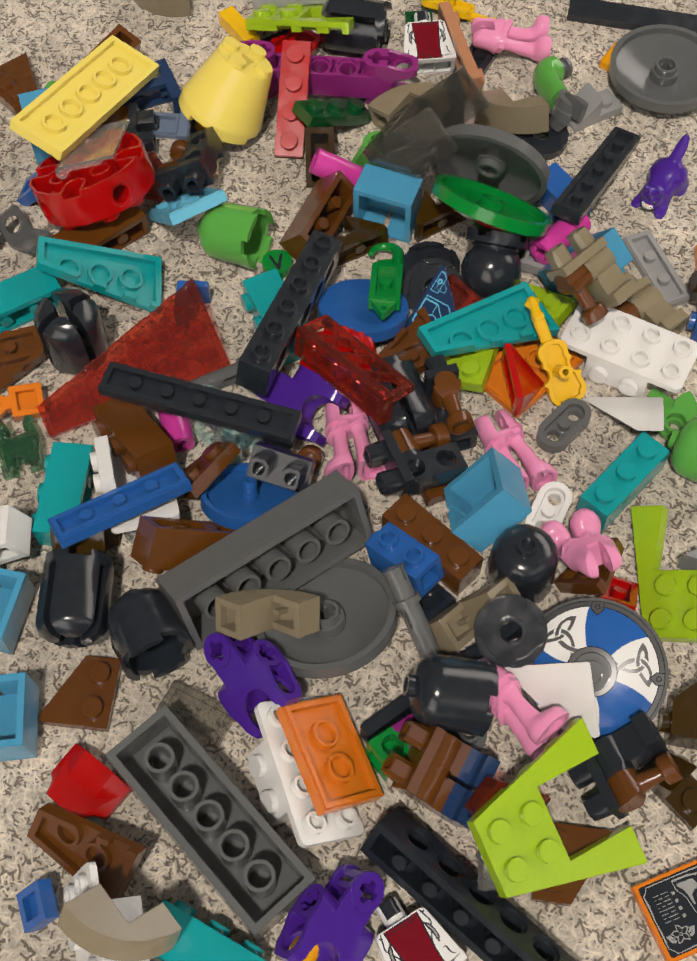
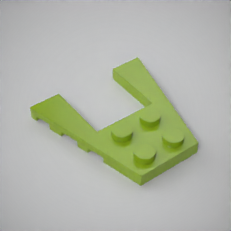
[245,3,354,35]
[631,505,697,643]
[467,718,648,898]

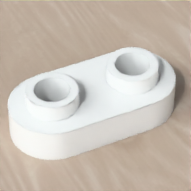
[525,481,572,526]

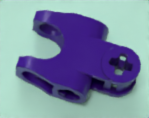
[252,365,350,447]
[204,632,302,739]
[274,864,385,961]

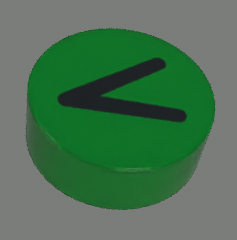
[262,249,293,278]

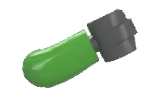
[533,56,588,132]

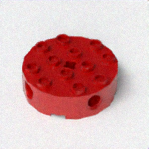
[29,131,155,230]

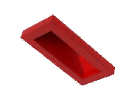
[501,343,544,416]

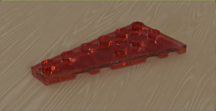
[37,277,230,439]

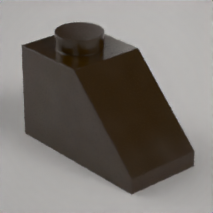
[305,126,335,188]
[658,682,697,750]

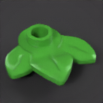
[648,388,697,441]

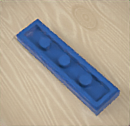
[47,462,192,549]

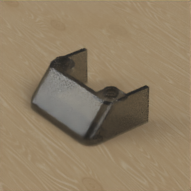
[362,66,490,178]

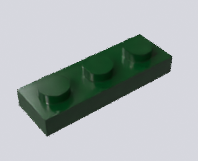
[292,98,372,127]

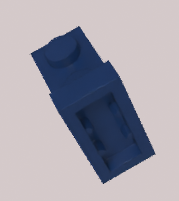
[121,58,181,114]

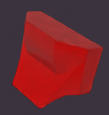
[46,743,132,821]

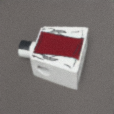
[402,10,456,75]
[375,897,467,961]

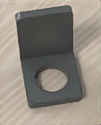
[0,204,52,253]

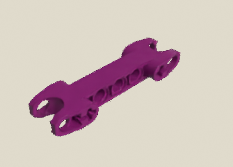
[240,40,418,105]

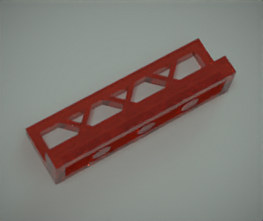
[295,314,415,425]

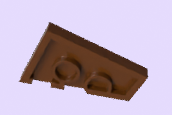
[0,53,38,115]
[27,803,147,899]

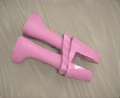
[471,15,552,63]
[324,395,386,481]
[475,409,558,491]
[541,508,622,578]
[480,657,569,760]

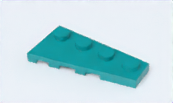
[35,236,162,313]
[417,281,560,357]

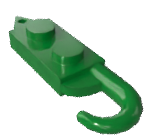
[368,242,404,320]

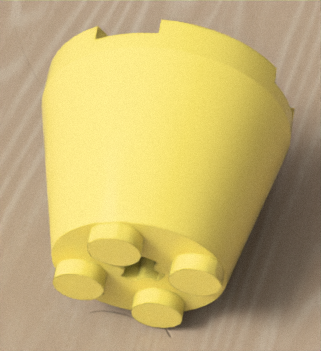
[179,36,273,145]

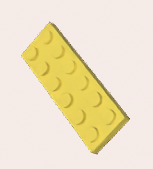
[9,35,160,161]

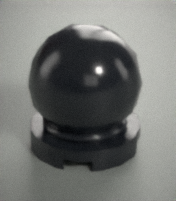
[461,227,529,300]

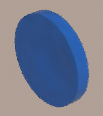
[318,279,409,343]
[200,463,299,530]

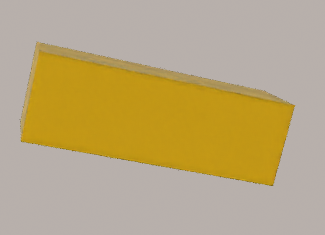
[218,6,260,42]

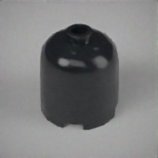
[485,524,559,603]
[107,588,194,681]
[403,654,499,737]

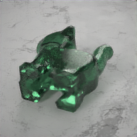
[0,415,45,481]

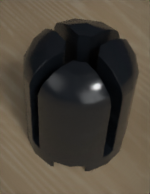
[320,0,392,56]
[34,288,110,375]
[353,355,438,441]
[35,547,115,649]

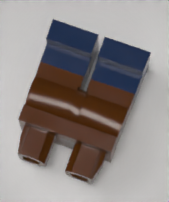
[381,721,500,829]

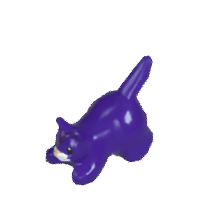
[630,134,690,219]

